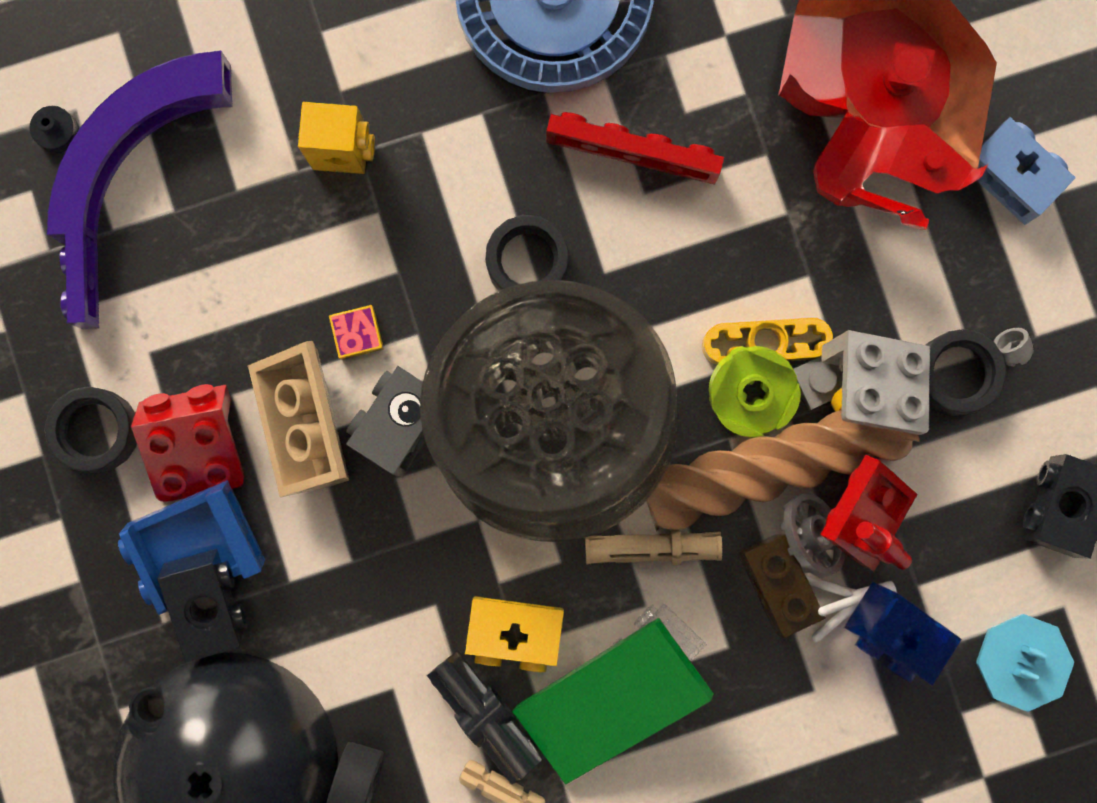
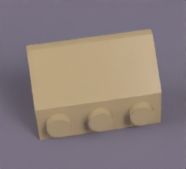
[248,341,349,497]

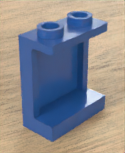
[118,480,265,615]

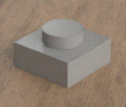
[794,356,843,411]

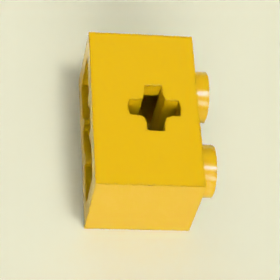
[298,102,375,174]
[465,596,564,672]

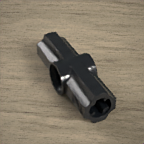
[427,650,542,785]

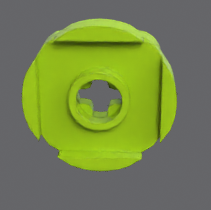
[709,346,801,438]

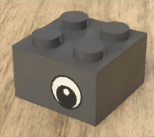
[346,366,451,478]

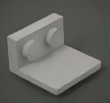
[821,330,930,435]

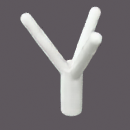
[807,577,897,642]

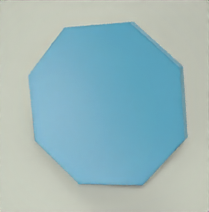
[976,614,1074,712]

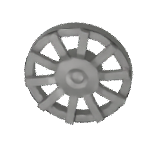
[780,493,845,579]

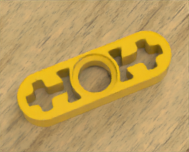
[702,318,833,365]

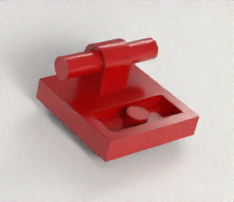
[820,455,918,572]

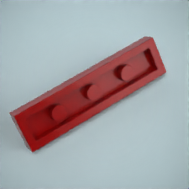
[546,112,724,185]

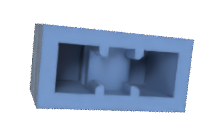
[976,117,1076,225]

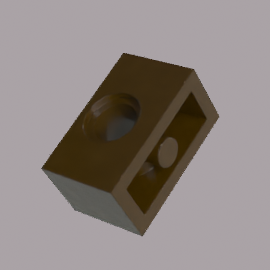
[737,534,826,638]

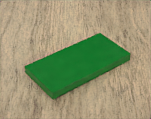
[512,617,714,785]

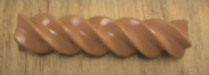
[641,410,920,532]

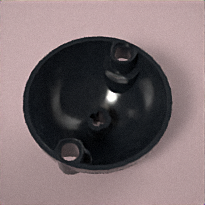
[112,653,338,803]

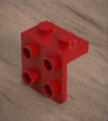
[131,384,244,502]

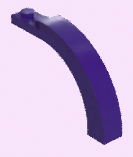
[47,50,232,329]

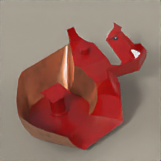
[778,0,997,230]

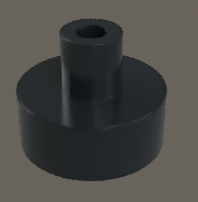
[30,106,79,153]

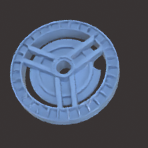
[455,0,654,93]

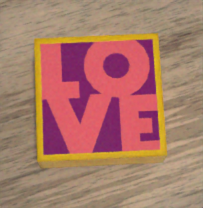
[329,305,384,360]

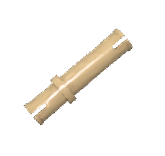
[585,530,722,565]

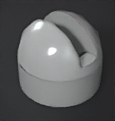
[994,328,1034,367]

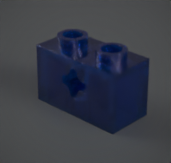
[844,582,962,686]

